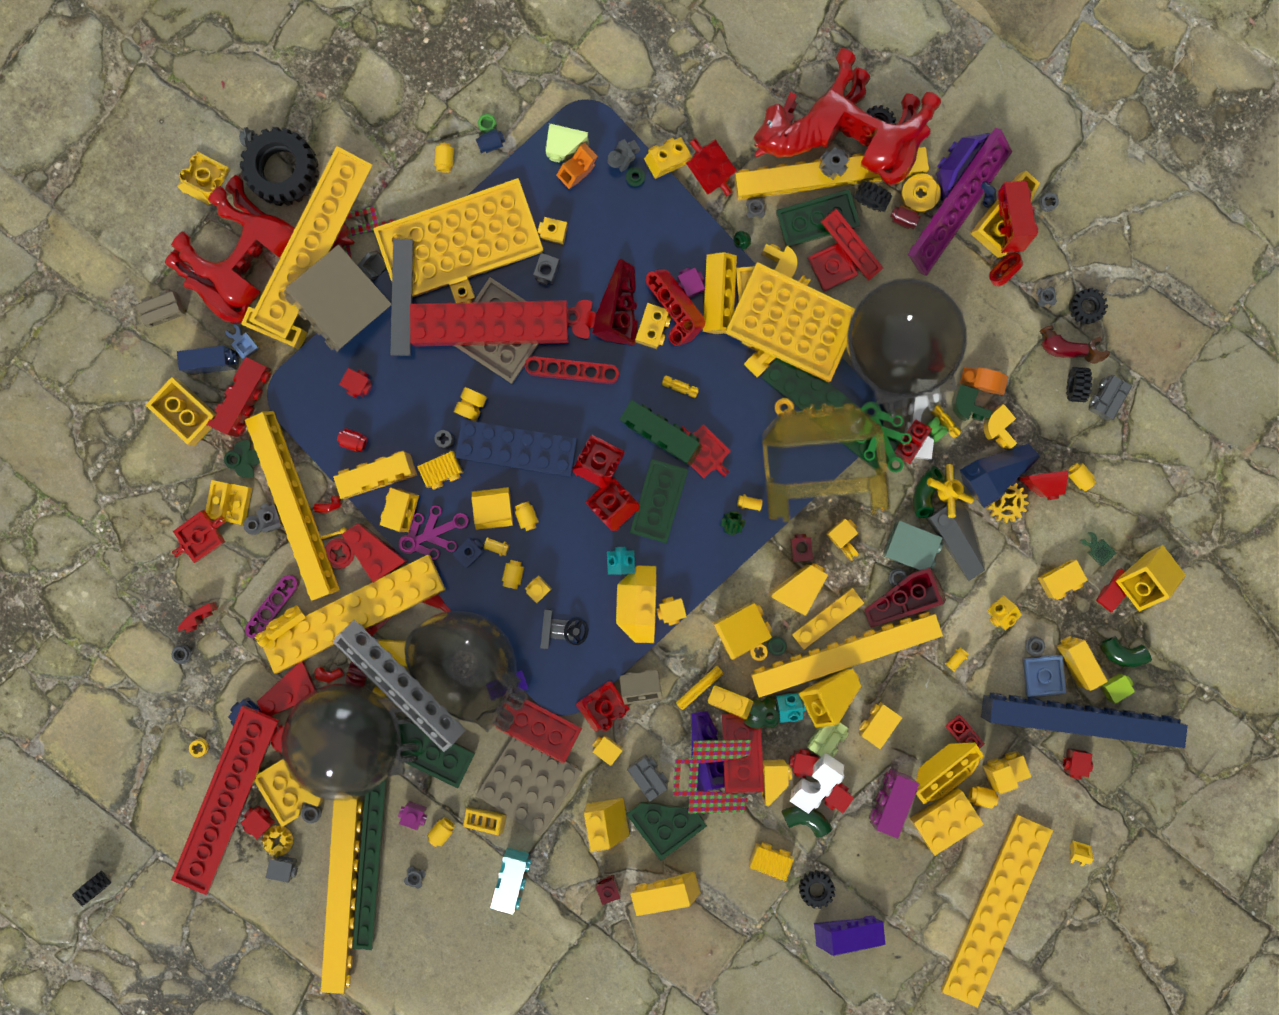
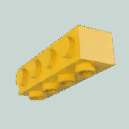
[703,252,737,334]

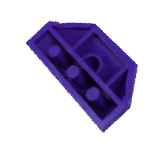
[936,133,990,201]

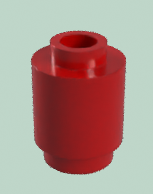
[337,428,368,452]

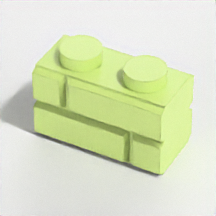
[806,722,848,757]

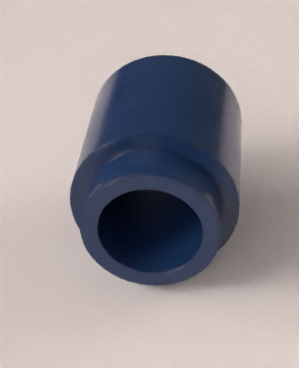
[476,129,505,154]

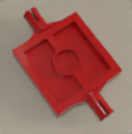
[686,137,737,196]
[681,424,731,479]
[172,510,226,563]

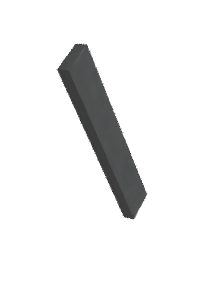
[390,239,414,356]

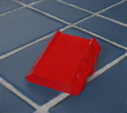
[572,435,625,488]
[586,477,639,531]
[576,681,630,733]

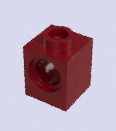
[790,534,813,562]
[596,875,621,905]

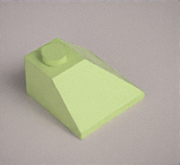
[546,124,589,162]

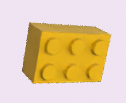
[145,377,216,446]
[909,787,984,856]

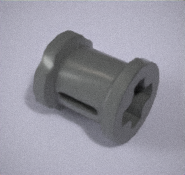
[434,430,454,448]

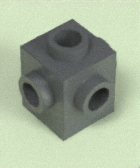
[819,147,849,180]

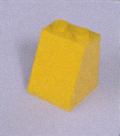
[1116,545,1186,612]
[768,563,828,616]
[712,602,773,660]
[799,669,862,728]
[584,797,630,852]

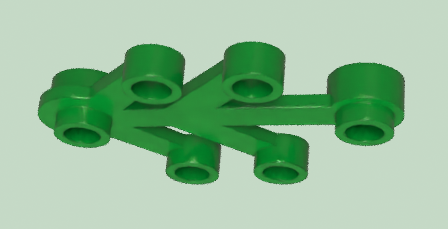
[855,402,912,473]

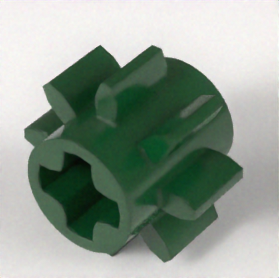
[720,511,745,535]

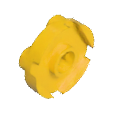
[901,173,941,213]

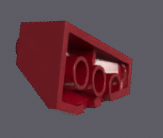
[592,259,638,345]
[864,567,946,628]

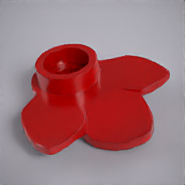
[568,300,596,339]

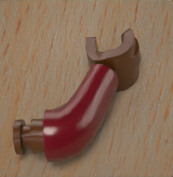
[1039,325,1110,364]

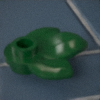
[224,440,260,478]
[744,696,780,729]

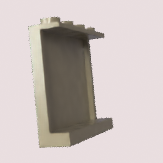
[283,244,392,352]

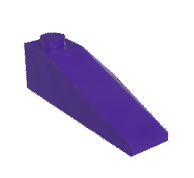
[691,711,725,791]

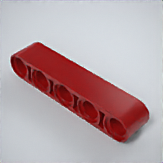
[525,357,619,384]

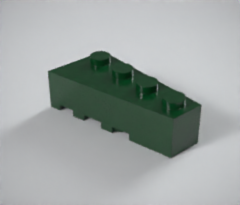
[619,400,703,466]

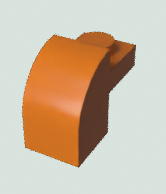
[556,143,598,189]
[960,367,1008,395]

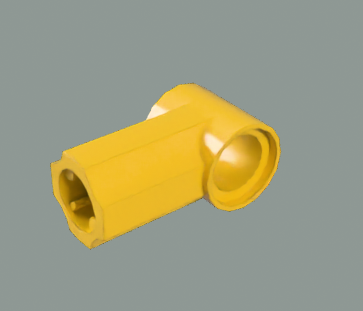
[744,350,776,378]

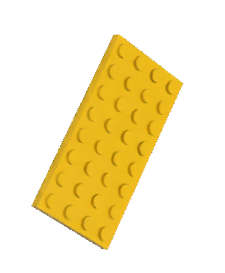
[373,178,544,298]

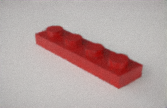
[820,209,883,281]

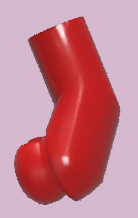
[313,496,342,513]
[314,667,344,683]

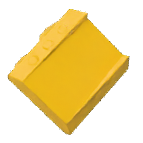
[177,151,230,205]
[472,487,513,530]

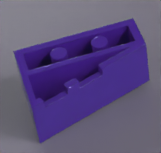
[814,915,886,956]

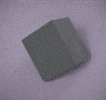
[357,251,387,282]

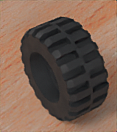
[240,127,319,206]

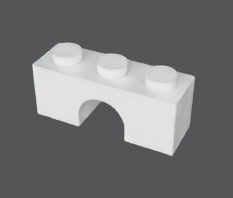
[790,753,844,814]

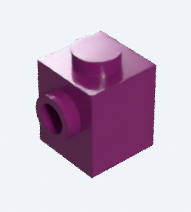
[677,267,705,298]
[398,801,428,830]

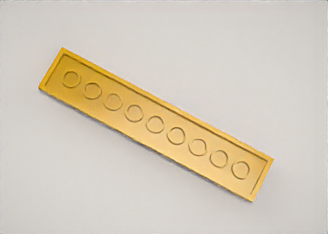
[249,146,373,339]
[263,555,446,674]
[941,814,1053,1008]

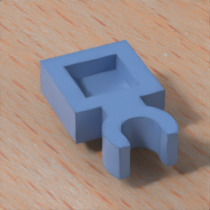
[225,324,259,359]

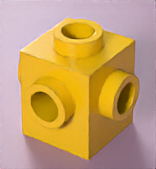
[987,595,1022,631]

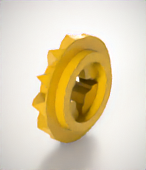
[262,825,293,857]

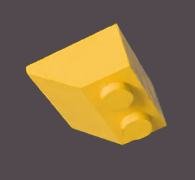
[762,759,792,806]

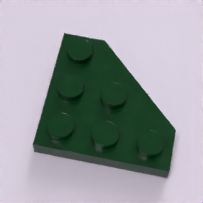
[626,802,707,861]

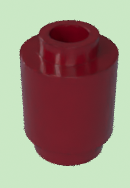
[890,204,920,230]

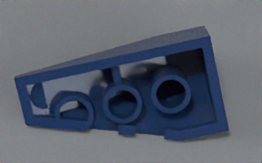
[960,443,1040,508]

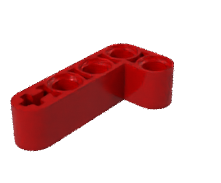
[646,269,705,346]

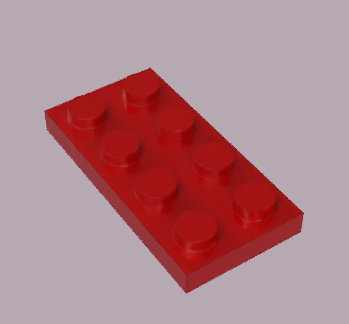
[496,694,582,764]
[722,714,764,793]

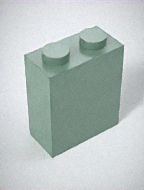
[882,521,943,571]

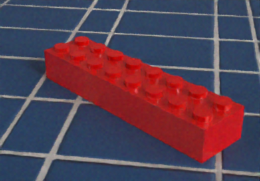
[410,301,568,346]

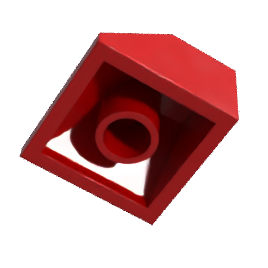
[1018,470,1068,500]

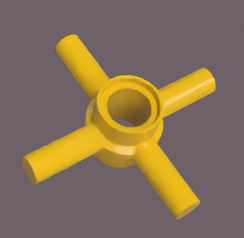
[927,464,974,518]

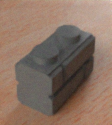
[1089,375,1132,421]
[627,754,669,802]

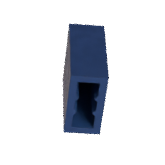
[177,346,239,375]

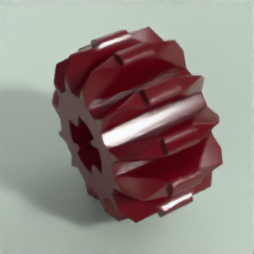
[345,661,368,688]

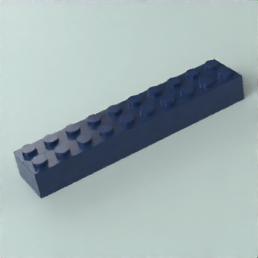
[981,692,1188,748]

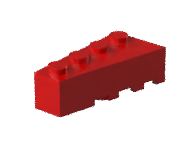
[206,357,271,438]

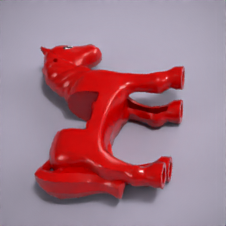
[754,48,941,185]
[165,175,355,323]

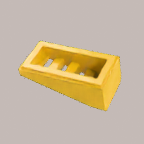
[463,807,506,836]

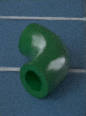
[913,466,945,518]
[1098,636,1152,668]
[781,806,833,838]

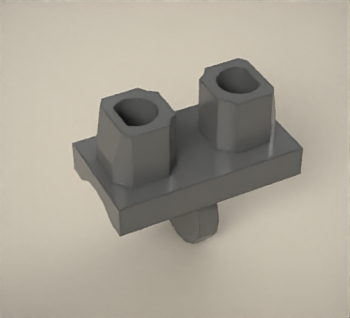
[607,139,640,172]

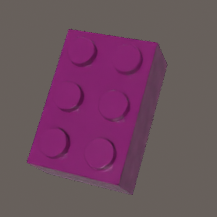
[869,768,919,839]

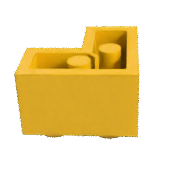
[983,751,1031,794]

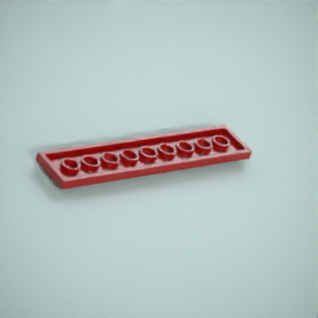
[171,705,280,895]

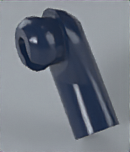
[981,181,996,208]

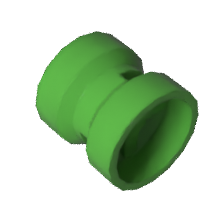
[925,416,949,443]

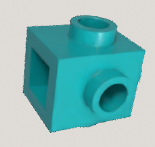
[607,547,635,575]
[776,693,806,723]

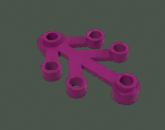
[399,505,469,560]

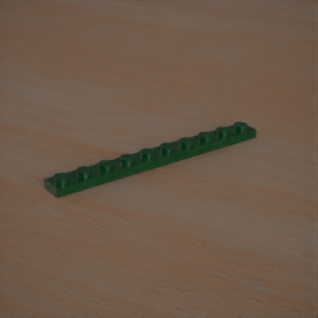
[352,755,389,950]

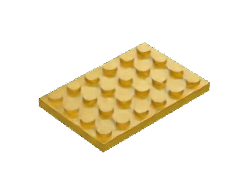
[725,262,861,382]

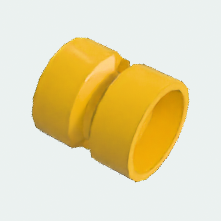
[453,387,487,422]

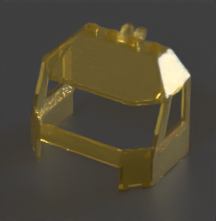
[762,403,890,522]

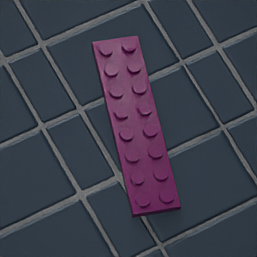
[908,128,1012,276]

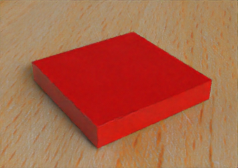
[807,243,859,292]

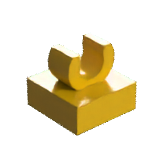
[1070,841,1094,866]

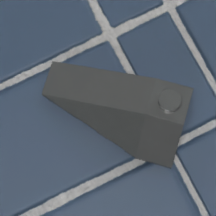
[926,499,985,581]

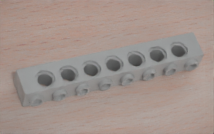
[332,620,465,752]

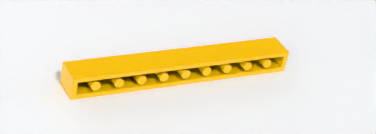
[734,146,929,201]
[245,411,340,601]
[751,611,943,698]
[321,794,363,994]

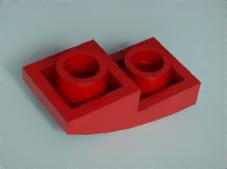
[784,92,798,125]
[894,419,932,464]
[1096,568,1126,612]
[178,602,218,633]
[945,714,985,749]

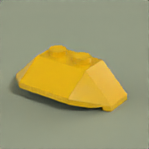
[616,566,656,643]
[916,743,984,804]

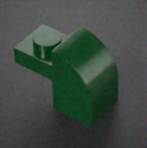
[952,384,992,422]

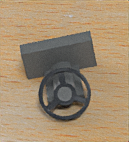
[540,609,588,649]

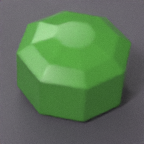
[478,113,497,133]

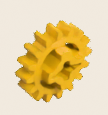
[986,483,1029,523]

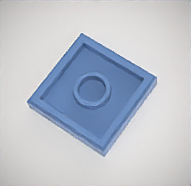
[1023,655,1067,697]

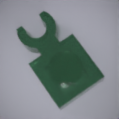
[1080,532,1116,566]

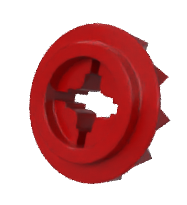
[325,538,354,569]

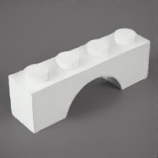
[905,380,941,460]

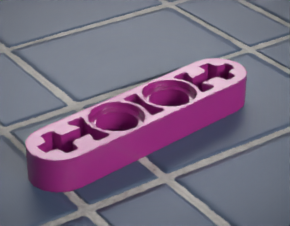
[245,575,299,638]

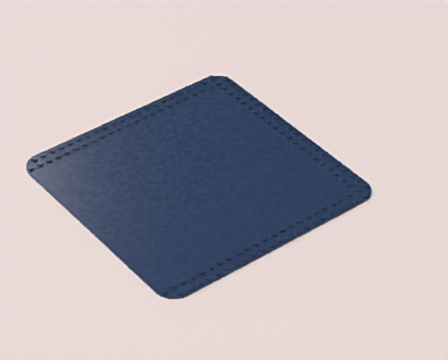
[267,99,884,715]

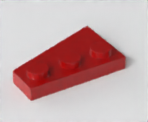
[257,661,319,716]

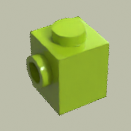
[1100,673,1135,704]

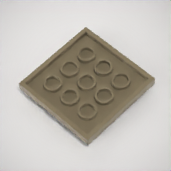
[454,277,539,384]
[476,737,582,837]

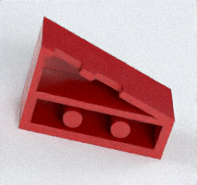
[998,181,1038,253]
[342,524,408,583]

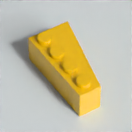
[970,170,1040,258]
[333,451,417,499]

